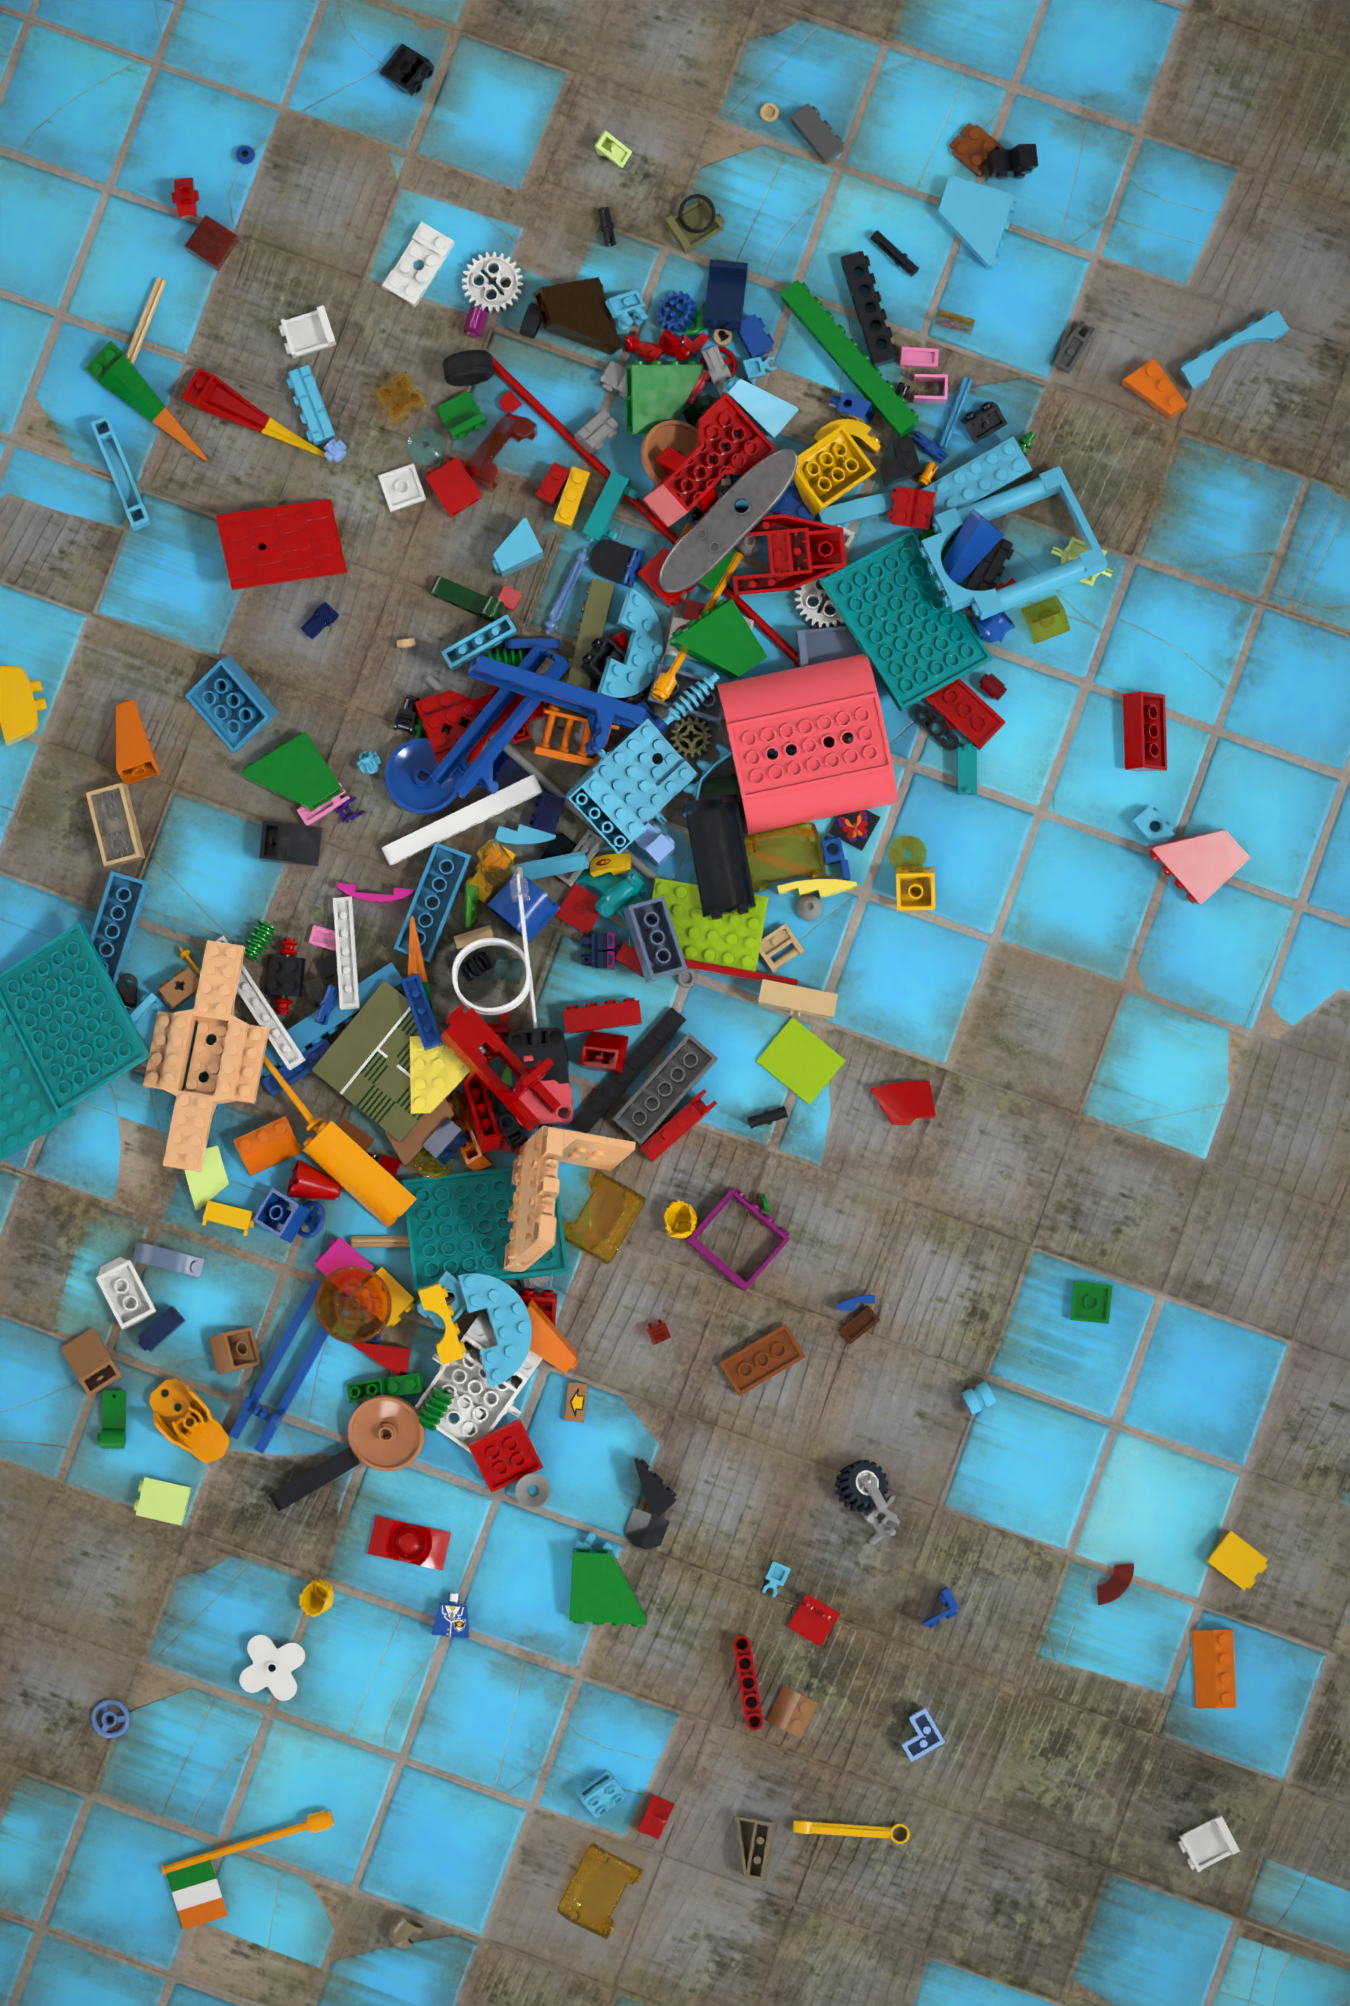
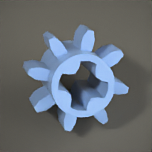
[324,439,347,463]

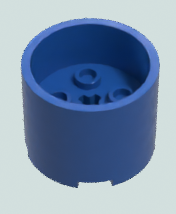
[487,871,561,943]

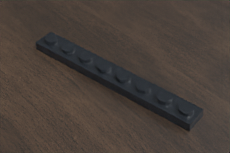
[571,1008,686,1133]

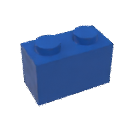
[737,314,774,359]

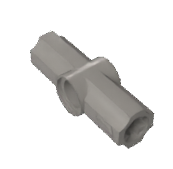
[702,345,732,396]

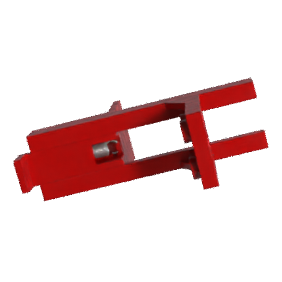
[440,1004,561,1133]

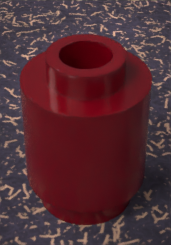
[979,673,1008,701]

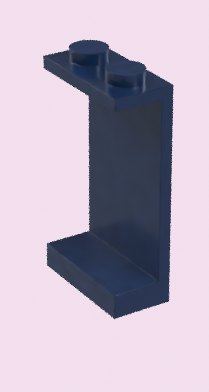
[703,259,748,332]

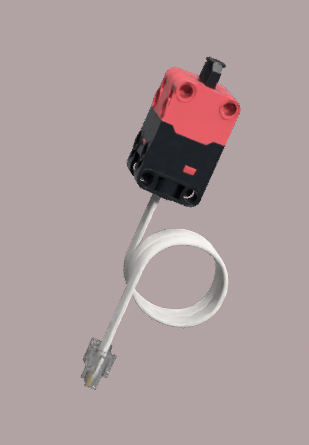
[452,866,573,1129]

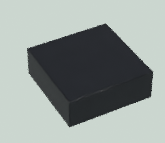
[317,953,338,979]

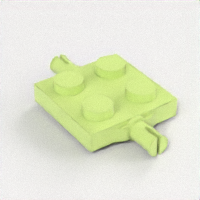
[1051,537,1114,587]

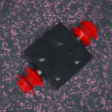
[265,938,305,1016]

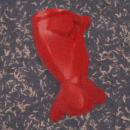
[624,331,665,365]

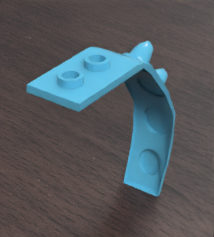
[683,743,778,818]

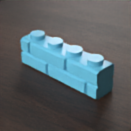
[286,365,336,446]

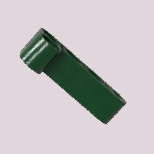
[429,576,504,622]

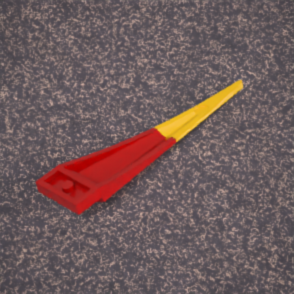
[182,368,325,457]

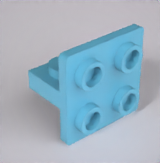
[577,1770,627,1818]

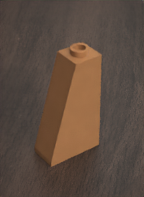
[385,1098,456,1166]

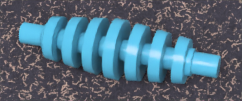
[663,673,720,725]

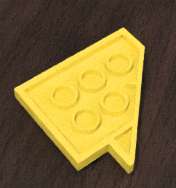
[410,1036,471,1114]

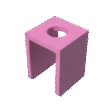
[913,374,948,404]

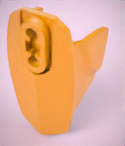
[149,1379,230,1463]

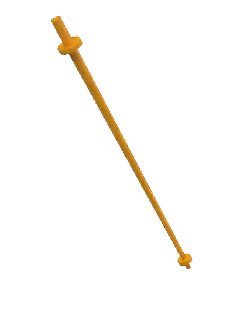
[179,947,324,1134]

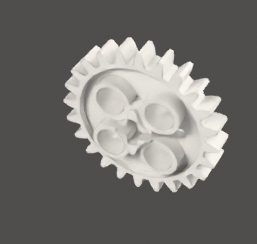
[462,252,523,314]
[795,570,844,629]

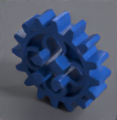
[655,291,697,332]

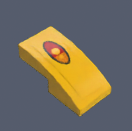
[590,853,631,877]

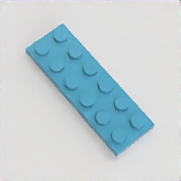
[921,436,1033,524]

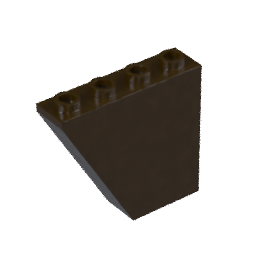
[533,277,622,355]

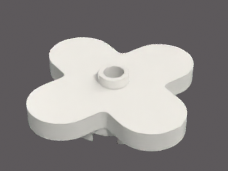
[239,1635,305,1701]

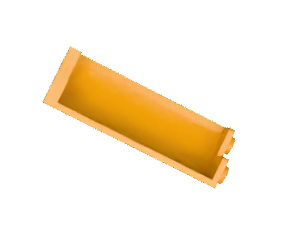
[302,1120,417,1228]

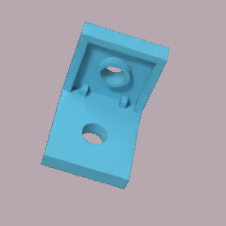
[128,993,173,1044]
[416,1270,466,1330]

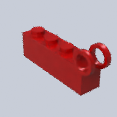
[640,1089,717,1162]

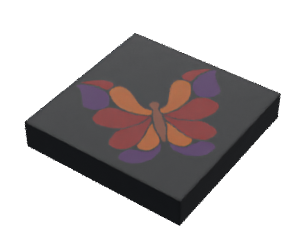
[829,810,880,851]

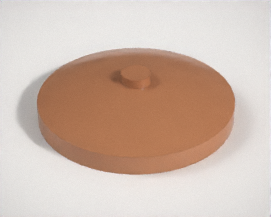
[641,420,713,485]
[348,1395,425,1472]

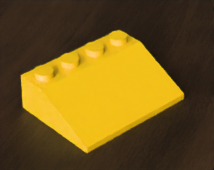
[793,425,876,516]

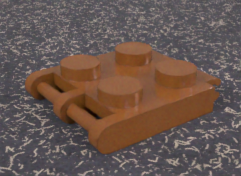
[949,123,1005,177]

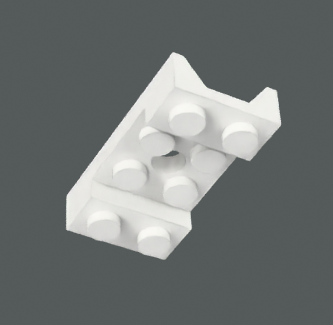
[382,222,455,308]

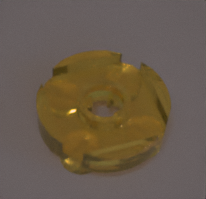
[888,836,927,870]

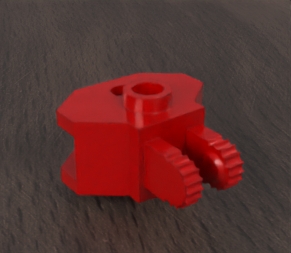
[171,178,199,218]

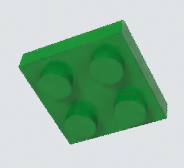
[1070,1281,1112,1324]

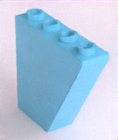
[937,175,1017,270]

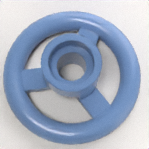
[91,1699,130,1738]

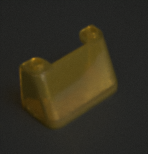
[744,822,827,893]
[563,1170,645,1264]
[557,1843,643,1939]

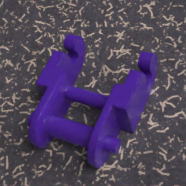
[336,797,365,823]

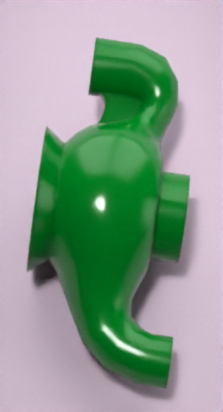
[685,300,709,335]

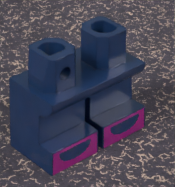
[581,932,615,970]

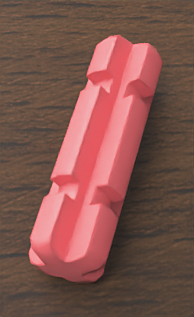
[686,369,710,404]

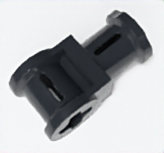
[394,694,420,735]

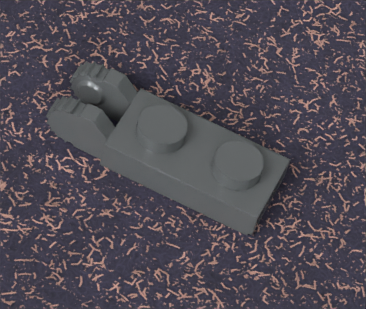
[1053,320,1095,374]

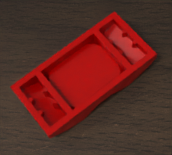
[367,1516,451,1571]

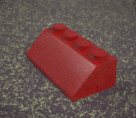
[1123,691,1167,771]

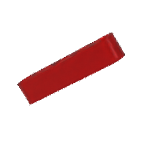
[733,1635,763,1730]

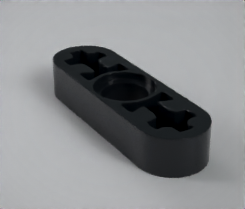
[915,706,959,751]

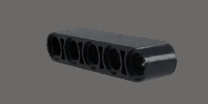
[269,1447,360,1512]

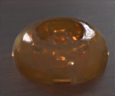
[315,1266,392,1344]

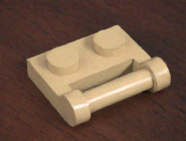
[760,923,805,974]

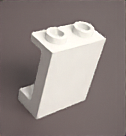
[279,305,336,359]
[1178,1815,1240,1873]

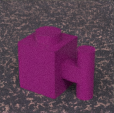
[463,306,489,338]

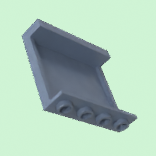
[795,626,874,675]

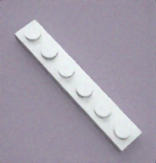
[333,896,360,1010]

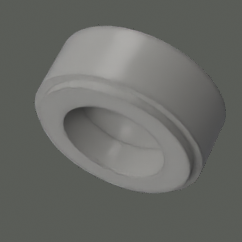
[677,968,697,988]

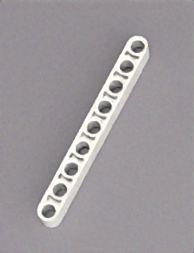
[381,775,543,866]

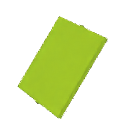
[756,1017,846,1105]

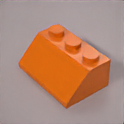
[233,1116,303,1176]

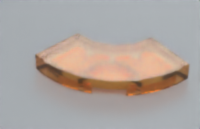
[449,1089,476,1134]

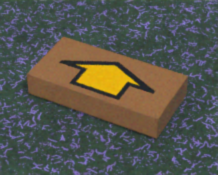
[564,1382,588,1423]

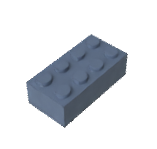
[648,664,724,726]
[623,896,687,983]

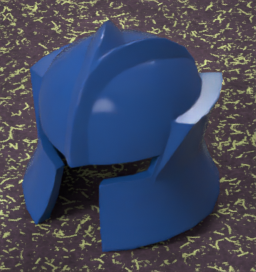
[976,611,1015,643]

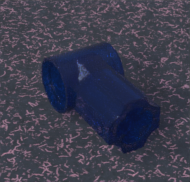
[301,601,339,640]

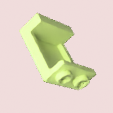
[134,1477,192,1525]

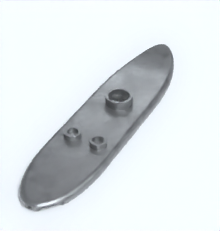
[659,448,798,593]

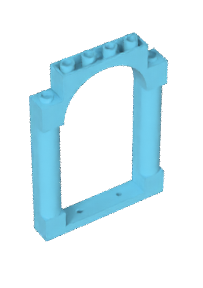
[919,466,1108,620]

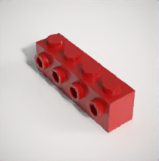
[563,997,642,1035]
[462,1076,503,1153]

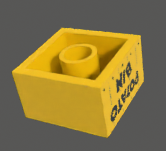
[896,866,936,910]

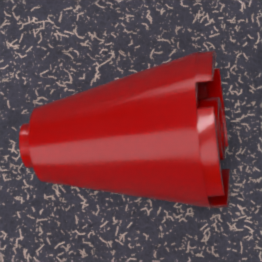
[287,1160,342,1201]

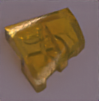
[477,839,518,892]

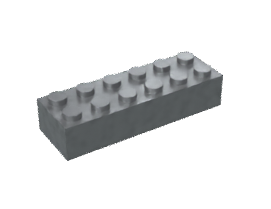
[612,1033,718,1146]

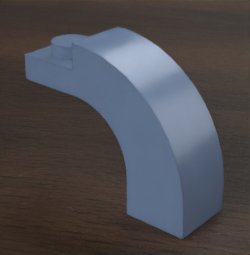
[132,1242,205,1278]

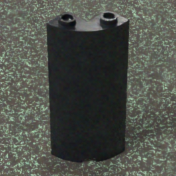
[684,794,756,920]

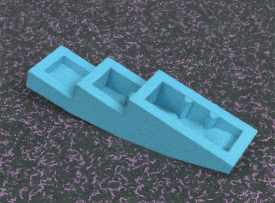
[819,492,894,526]

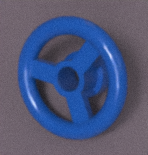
[297,1201,325,1238]

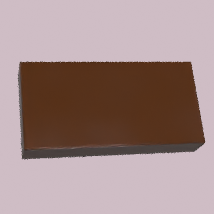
[838,1306,880,1344]

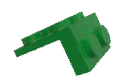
[437,391,487,441]

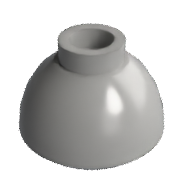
[736,536,763,557]
[796,895,823,921]

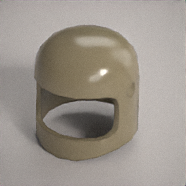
[388,1914,425,1949]

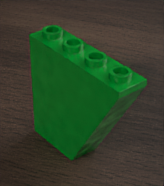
[626,361,704,434]
[667,599,767,679]
[241,731,344,812]
[569,1548,647,1627]

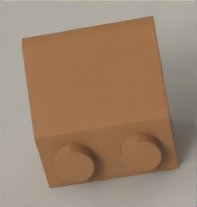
[209,1327,261,1375]
[766,1685,819,1738]

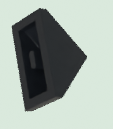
[539,833,577,860]

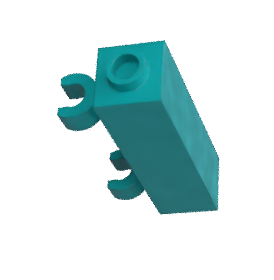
[582,471,639,543]

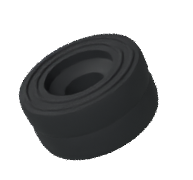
[519,302,542,339]

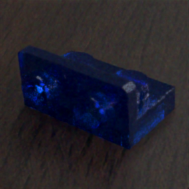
[529,791,565,834]

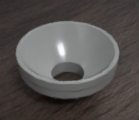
[515,1473,551,1509]

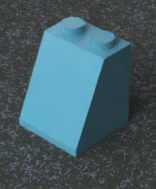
[492,518,544,578]

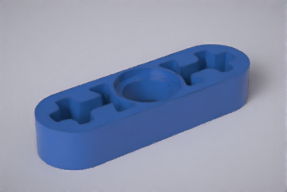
[505,638,560,651]

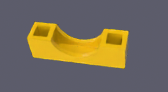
[417,1282,466,1365]

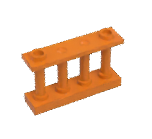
[532,705,619,767]

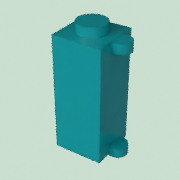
[957,743,977,795]

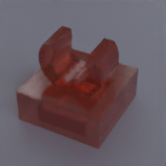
[647,1319,671,1345]

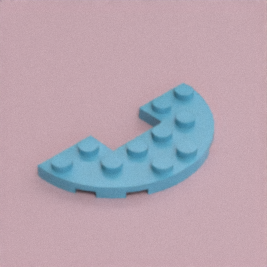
[597,588,663,699]
[457,1273,532,1388]

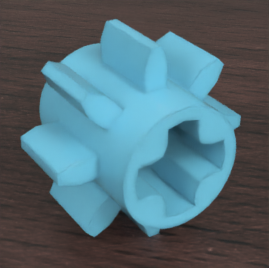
[356,750,382,774]

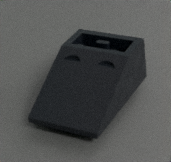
[259,821,322,866]
[634,1458,677,1516]

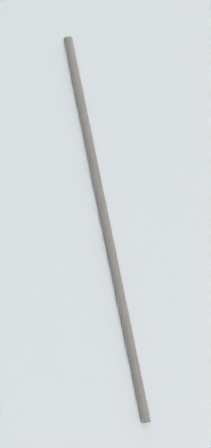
[424,674,759,966]

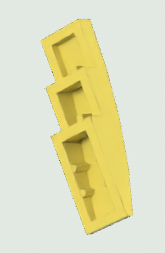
[777,879,857,899]

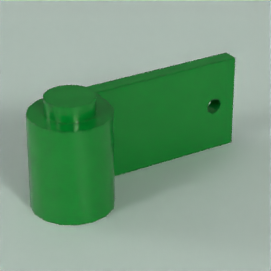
[97,1390,126,1449]

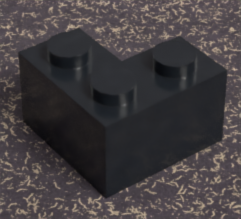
[987,144,1039,179]
[879,436,922,486]

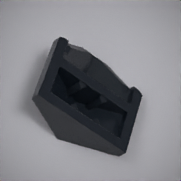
[625,1508,670,1549]

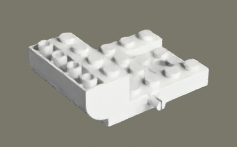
[414,1311,543,1454]

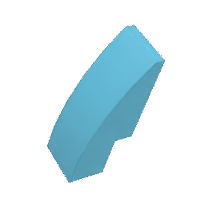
[494,824,557,847]

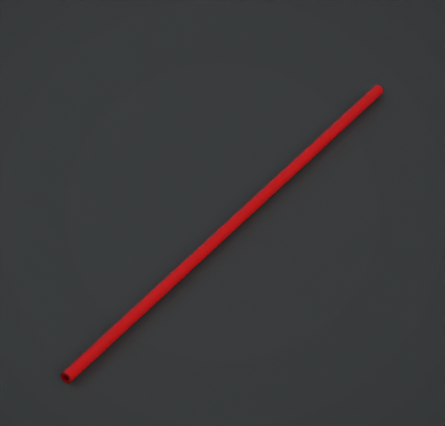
[485,350,799,667]

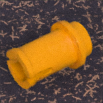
[917,461,938,487]

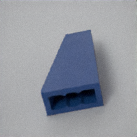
[942,509,1004,585]

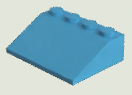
[185,656,280,753]

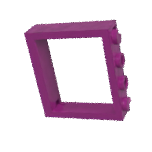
[686,1189,790,1292]

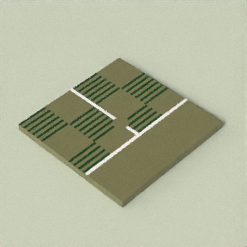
[312,980,445,1143]

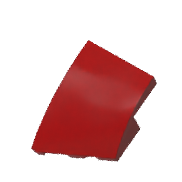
[870,1081,936,1125]

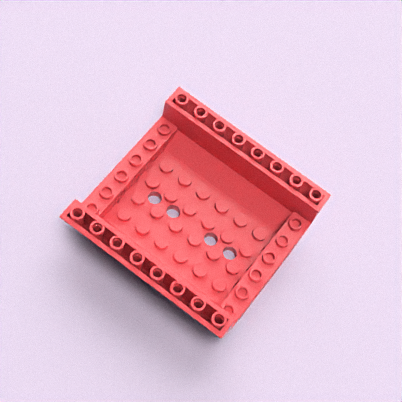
[717,654,898,835]

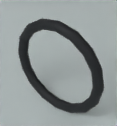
[679,194,716,233]

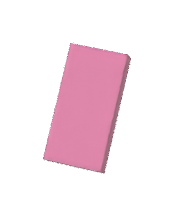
[900,346,939,369]
[308,925,336,951]

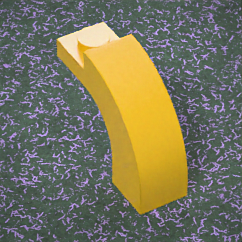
[813,419,881,455]

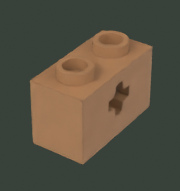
[157,967,199,1012]

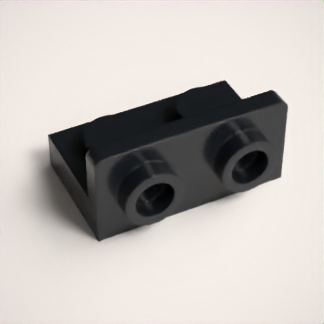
[960,401,1007,443]

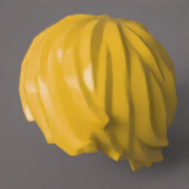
[664,1200,698,1239]
[299,1579,335,1617]

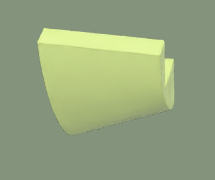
[185,1146,229,1211]

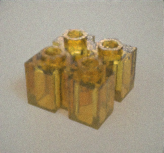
[374,371,428,427]

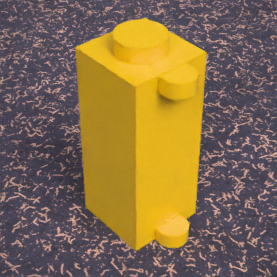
[202,1200,255,1236]

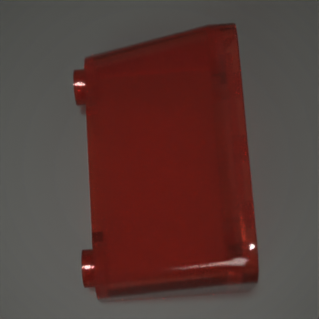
[465,413,538,493]

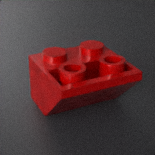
[579,1031,629,1074]

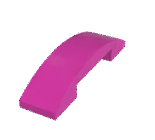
[336,883,414,904]

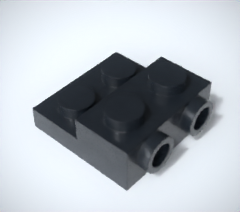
[380,43,434,96]
[581,636,626,681]

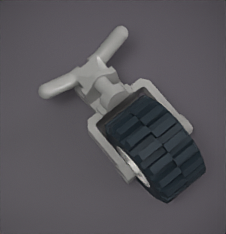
[835,1460,900,1545]

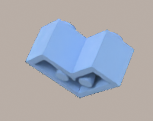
[634,822,675,867]
[901,1707,945,1762]

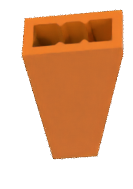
[526,1300,578,1374]

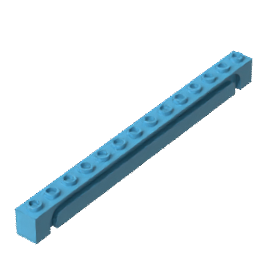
[166,962,403,1118]

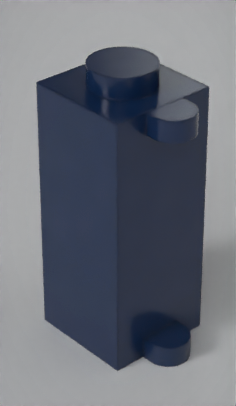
[138,1306,186,1352]

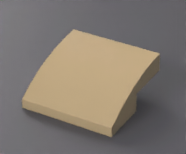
[454,925,494,949]

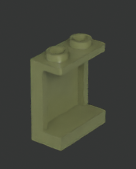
[665,198,725,254]

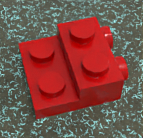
[888,486,937,530]
[518,1288,558,1325]

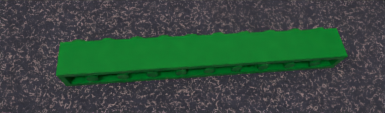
[780,279,919,439]

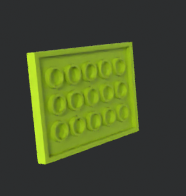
[652,878,769,972]

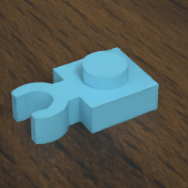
[741,357,777,380]
[763,1561,791,1597]

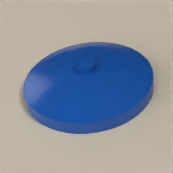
[385,738,462,815]

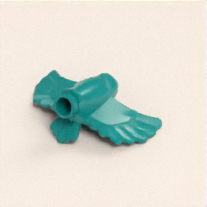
[575,869,647,947]

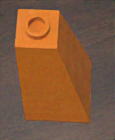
[116,700,161,785]

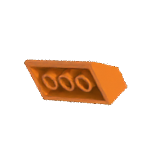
[1192,1629,1237,1708]

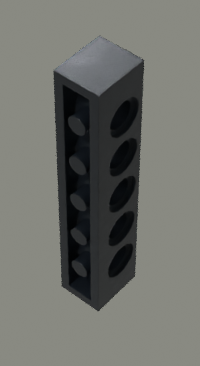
[840,250,898,368]

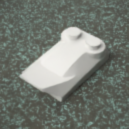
[96,1257,157,1330]

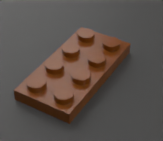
[719,1324,805,1396]

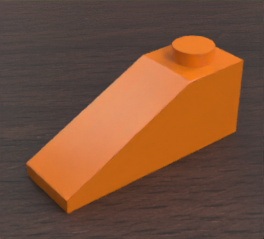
[451,1110,492,1171]

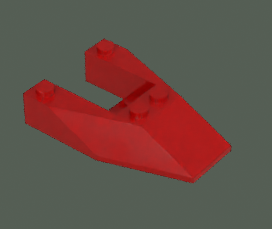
[733,514,847,595]

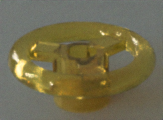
[413,1151,451,1179]

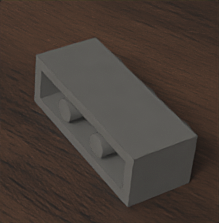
[790,103,844,165]

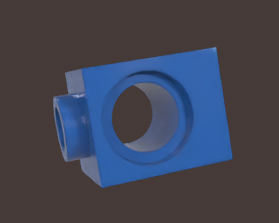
[821,835,845,865]

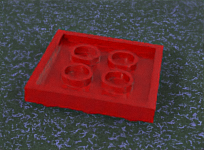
[467,1418,543,1493]

